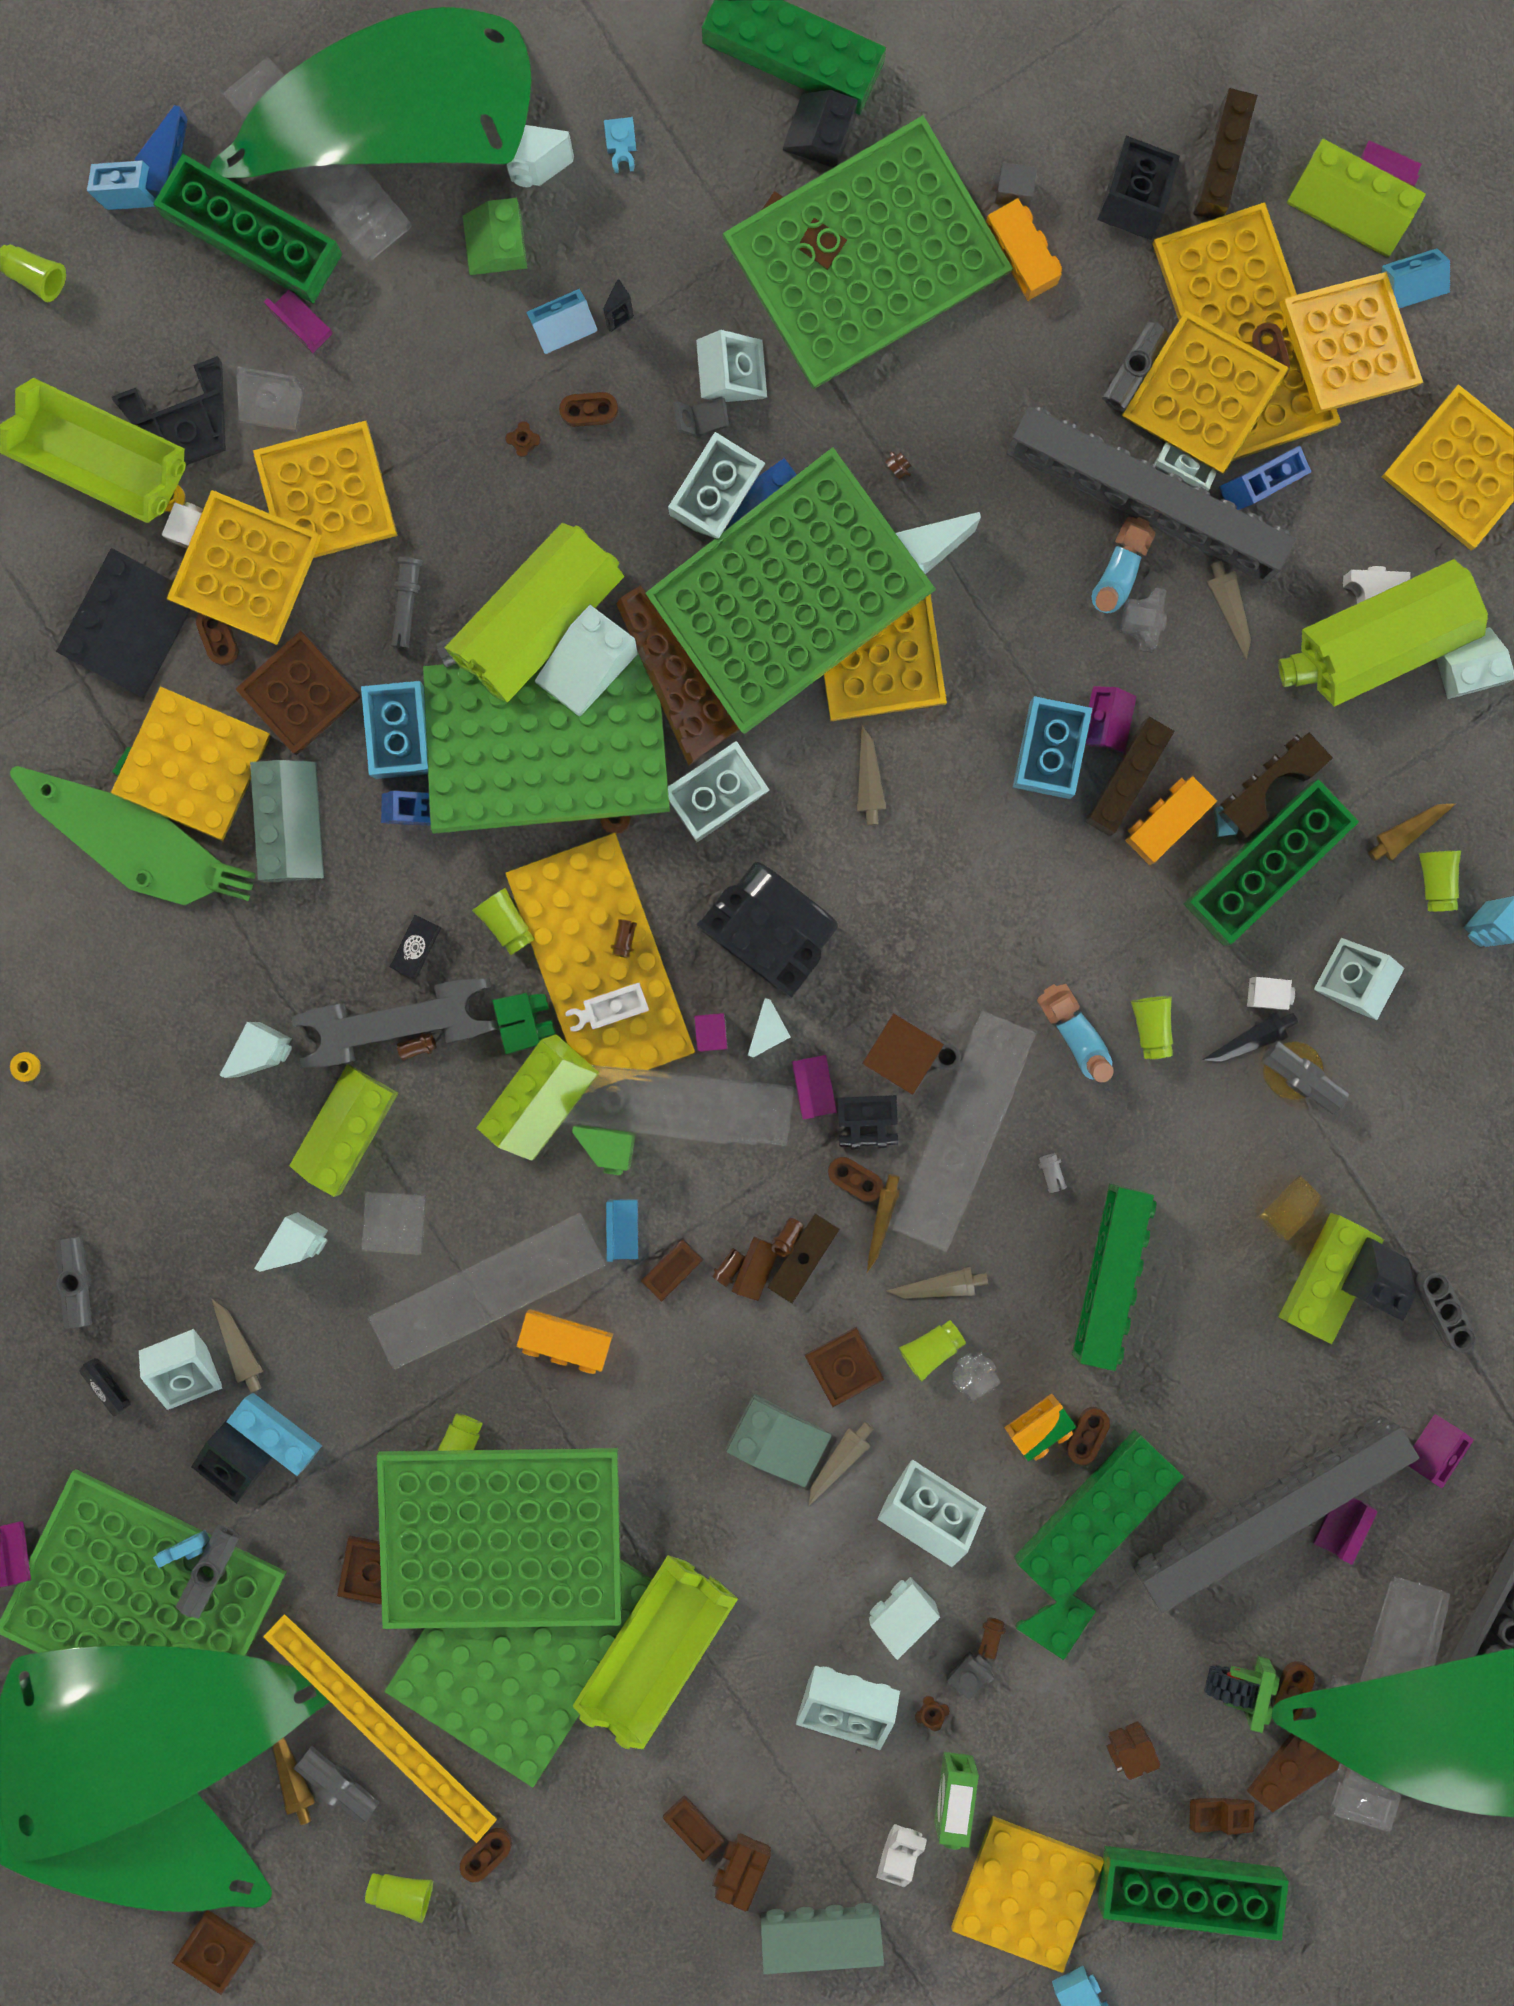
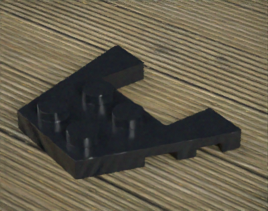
[112,356,226,466]

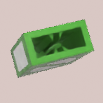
[934,1752,979,1850]

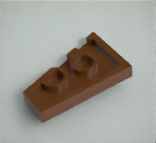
[1247,1733,1344,1812]

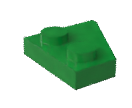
[1015,1594,1096,1660]

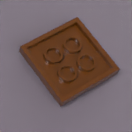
[236,630,361,755]

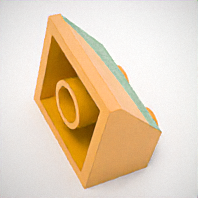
[1004,1394,1076,1462]

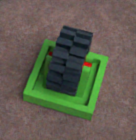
[1204,1656,1279,1733]

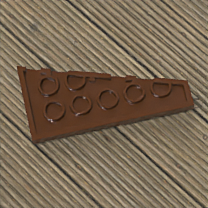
[616,585,740,766]

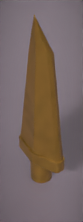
[1368,804,1456,861]
[867,1174,900,1273]
[272,1737,315,1825]

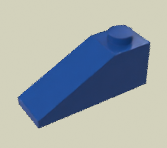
[135,105,188,199]
[1219,445,1311,510]
[723,458,797,532]
[381,791,431,825]

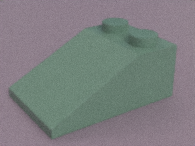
[726,1394,832,1487]

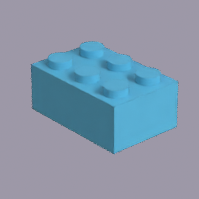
[361,681,428,779]
[1013,696,1092,799]

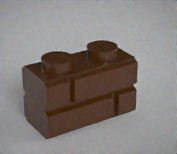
[1106,1721,1160,1780]
[712,1833,771,1912]

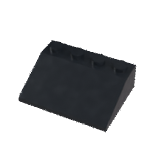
[56,548,191,698]

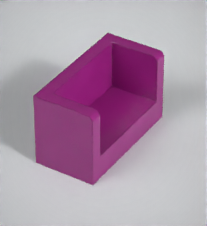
[694,1013,728,1051]

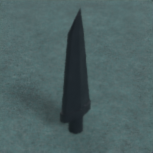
[1202,1012,1298,1062]

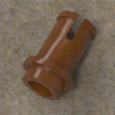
[611,919,637,958]
[397,1032,437,1061]
[771,1218,804,1257]
[712,1248,745,1287]
[978,1617,1006,1659]

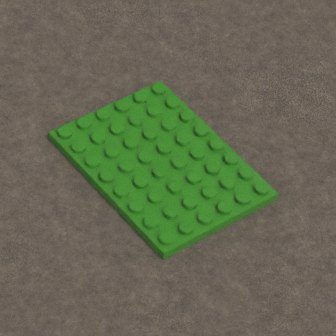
[722,115,1013,390]
[646,447,936,734]
[423,652,670,834]
[377,1448,622,1629]
[0,1469,287,1656]
[384,1559,652,1788]

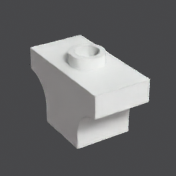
[1343,566,1410,604]

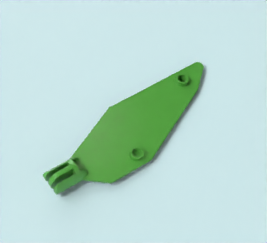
[10,766,256,906]

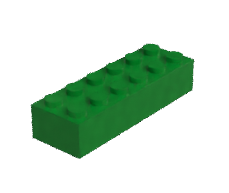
[702,0,886,115]
[153,154,342,304]
[1183,779,1359,946]
[1072,1183,1157,1371]
[1014,1429,1184,1606]
[1098,1846,1289,1941]

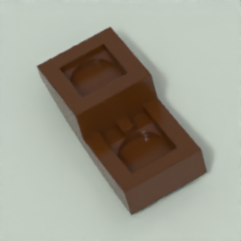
[1189,1798,1255,1835]

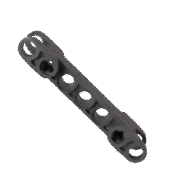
[291,979,499,1068]

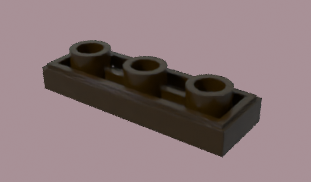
[767,1213,840,1304]

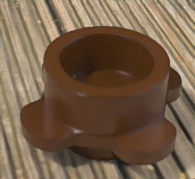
[505,421,541,457]
[885,451,912,480]
[915,1696,950,1731]

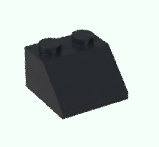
[783,90,858,168]
[1341,1237,1416,1321]
[191,1418,273,1504]

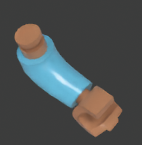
[1091,517,1156,613]
[1037,984,1114,1082]

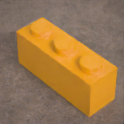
[986,198,1062,301]
[1125,776,1217,865]
[516,1309,613,1374]

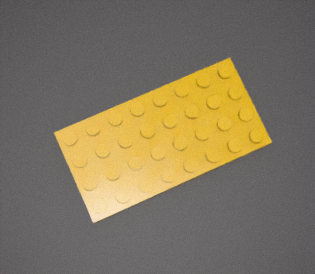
[1152,202,1341,461]
[505,833,696,1093]

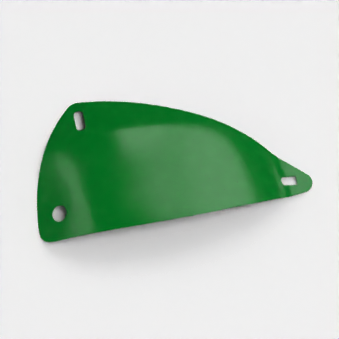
[210,7,531,178]
[0,1646,330,1862]
[1272,1648,1514,1817]
[0,1675,272,1912]

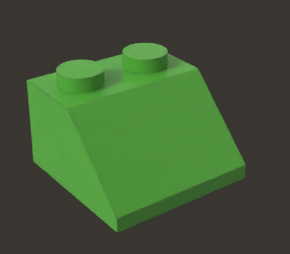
[463,198,528,275]
[572,1124,636,1175]

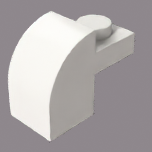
[876,1824,927,1887]

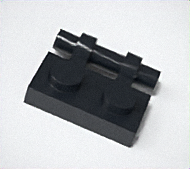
[837,1095,898,1150]

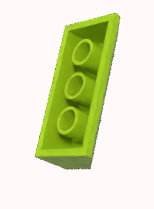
[1287,138,1426,258]
[476,1034,599,1161]
[289,1064,398,1197]
[1278,1213,1384,1344]

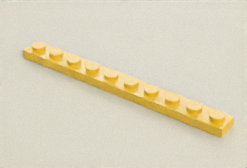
[263,1614,497,1843]

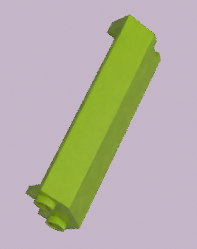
[0,378,186,523]
[444,523,625,703]
[1301,559,1488,707]
[573,1555,738,1749]

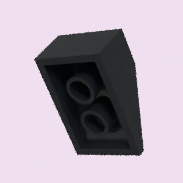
[1097,135,1180,240]

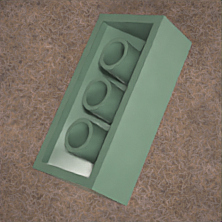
[250,760,324,883]
[761,1903,884,1974]

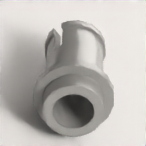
[1038,1153,1067,1193]

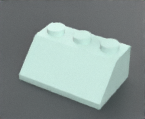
[668,432,765,539]
[878,1460,986,1567]
[796,1666,900,1750]

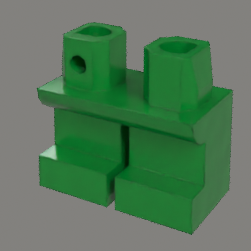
[492,993,556,1054]

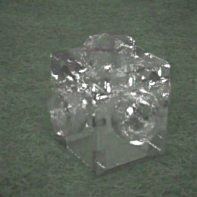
[952,1352,1001,1403]

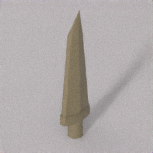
[1207,560,1251,660]
[857,726,886,826]
[887,1267,988,1299]
[212,1299,263,1393]
[808,1422,874,1507]

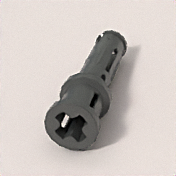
[391,557,424,649]

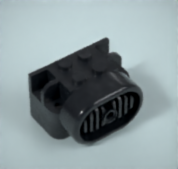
[696,862,838,999]

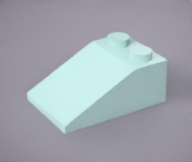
[896,512,981,574]
[535,605,637,717]
[668,741,770,843]

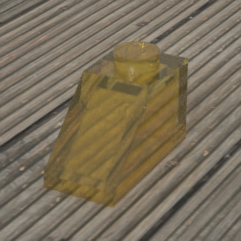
[1259,1175,1322,1241]

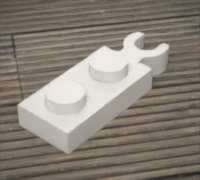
[565,982,649,1031]

